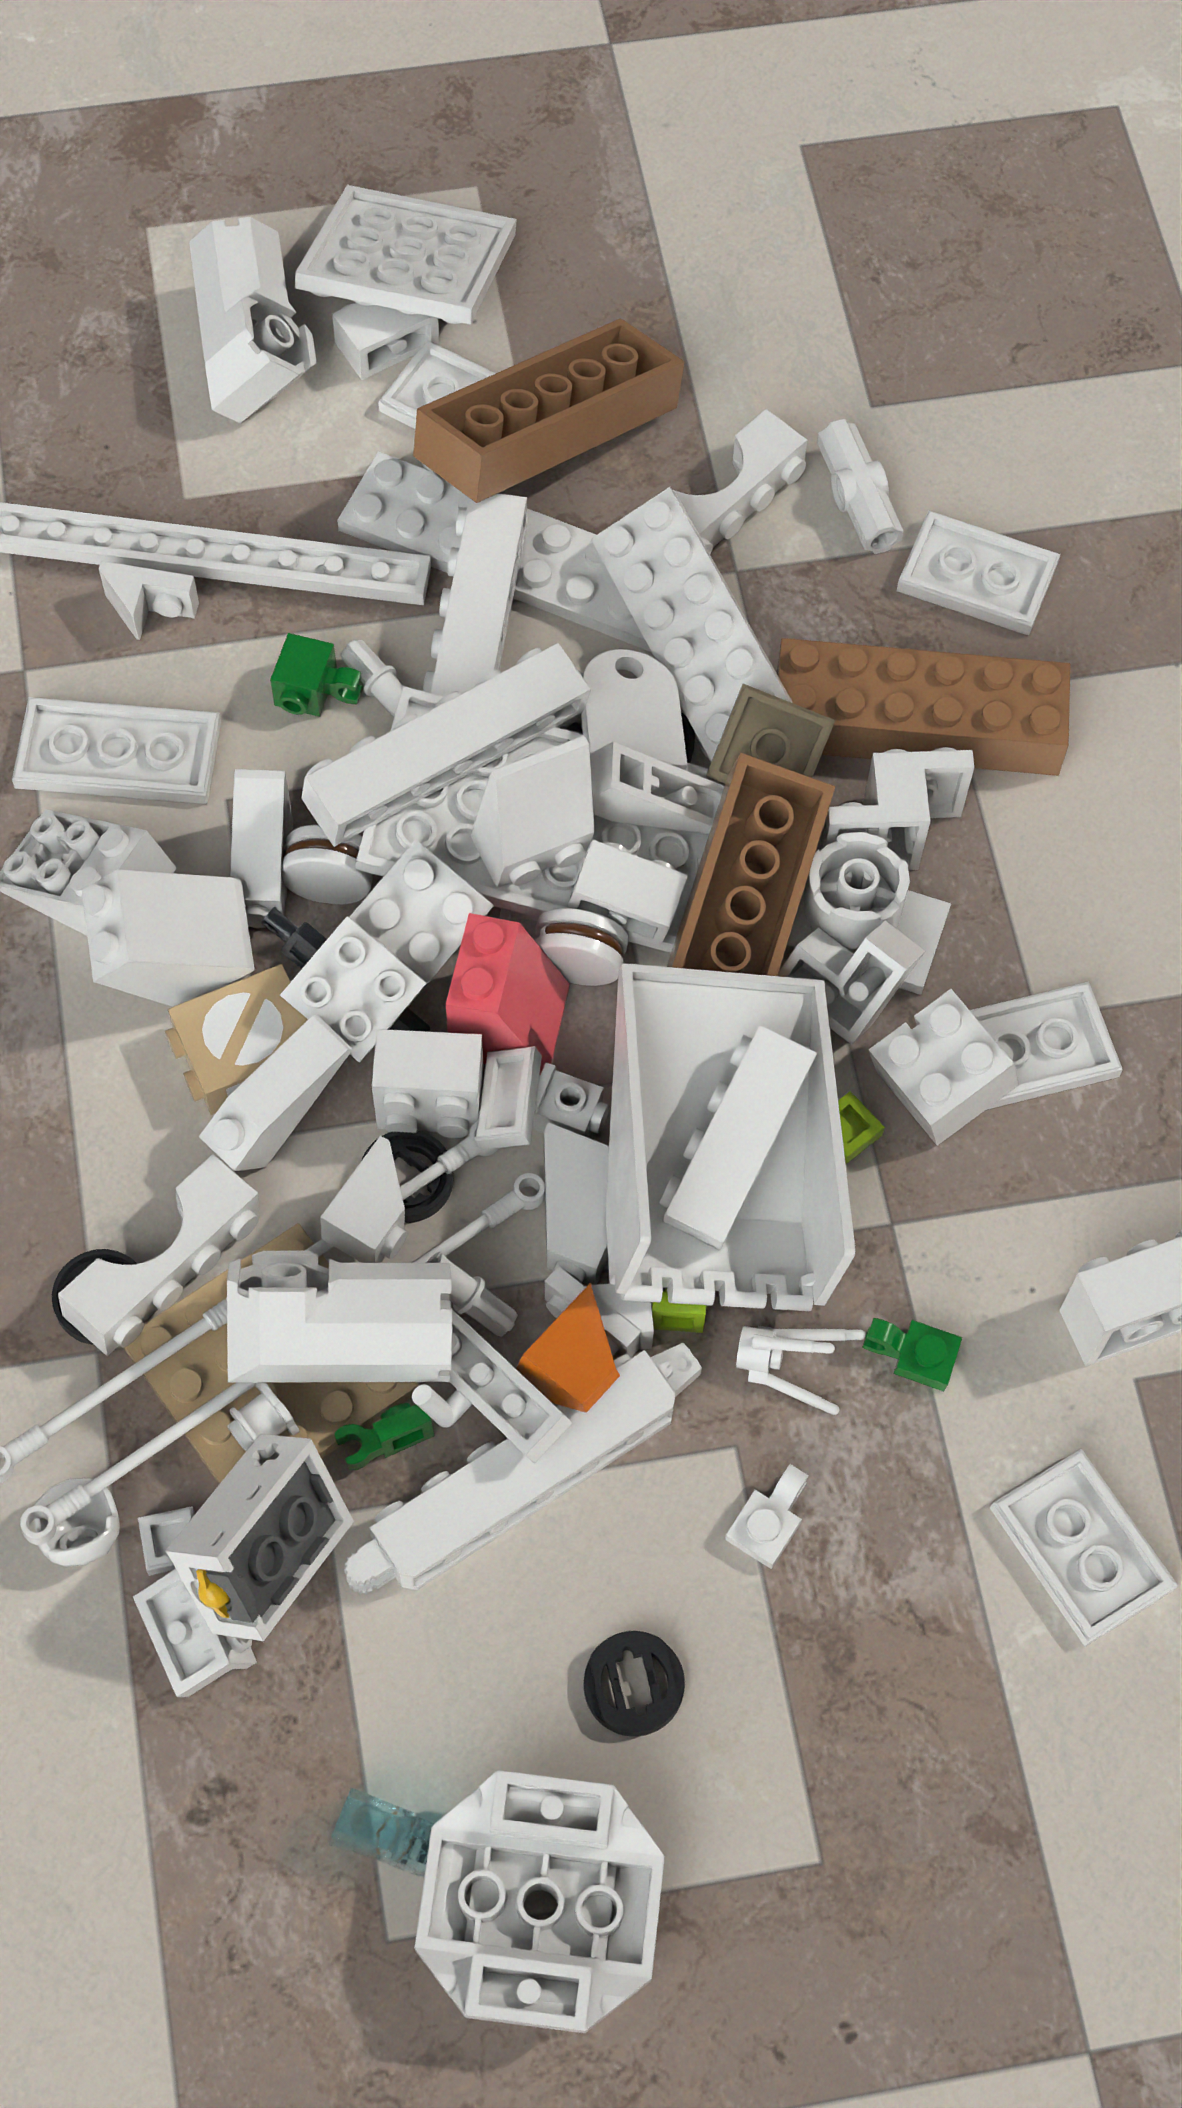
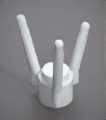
[736,1326,866,1415]

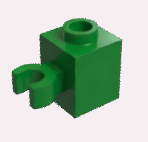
[270,633,363,717]

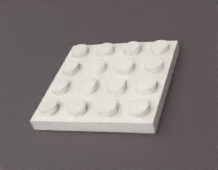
[295,185,517,325]

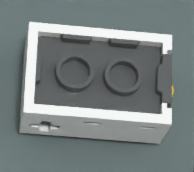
[166,1434,354,1641]

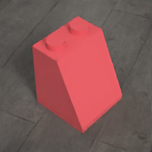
[446,913,570,1075]

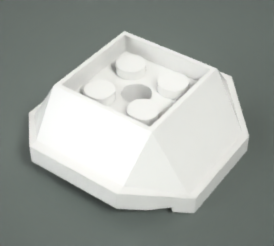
[414,1770,665,2033]

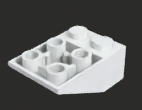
[0,809,177,936]

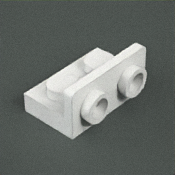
[133,1569,256,1697]

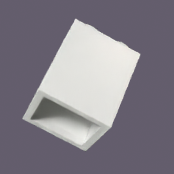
[82,869,255,1007]

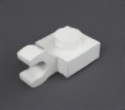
[725,1464,809,1569]

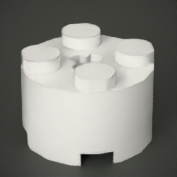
[803,832,910,949]

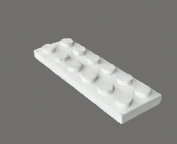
[591,487,793,761]

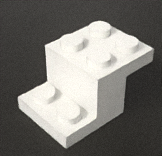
[820,747,974,870]

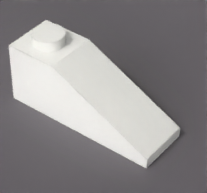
[590,742,724,834]
[199,1015,353,1171]

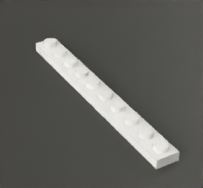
[0,502,431,605]

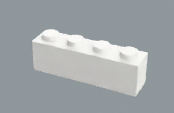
[659,1025,817,1250]

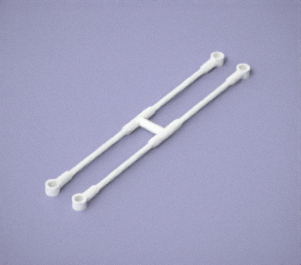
[0,1122,545,1545]

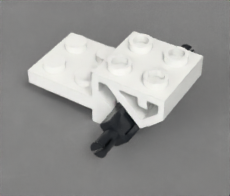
[261,839,494,1062]

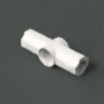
[817,419,903,554]

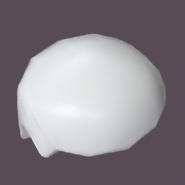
[34,1478,120,1567]

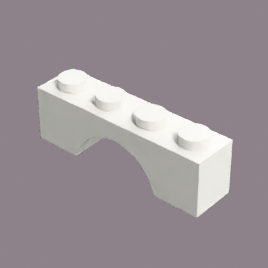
[673,409,807,554]
[58,1154,259,1356]

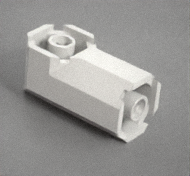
[189,217,317,423]
[227,1251,452,1382]

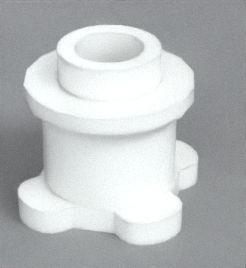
[227,1382,300,1451]

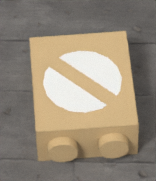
[165,964,308,1115]

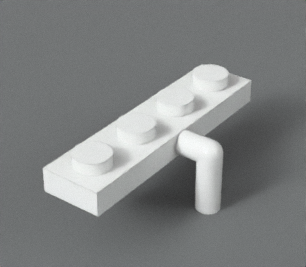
[412,1309,573,1464]

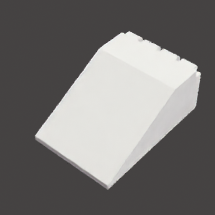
[605,963,855,1311]

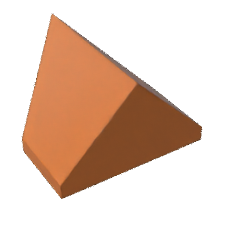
[516,1282,620,1413]

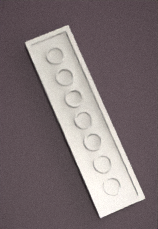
[337,451,651,652]

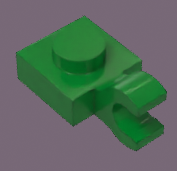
[862,1318,963,1392]
[334,1403,434,1470]

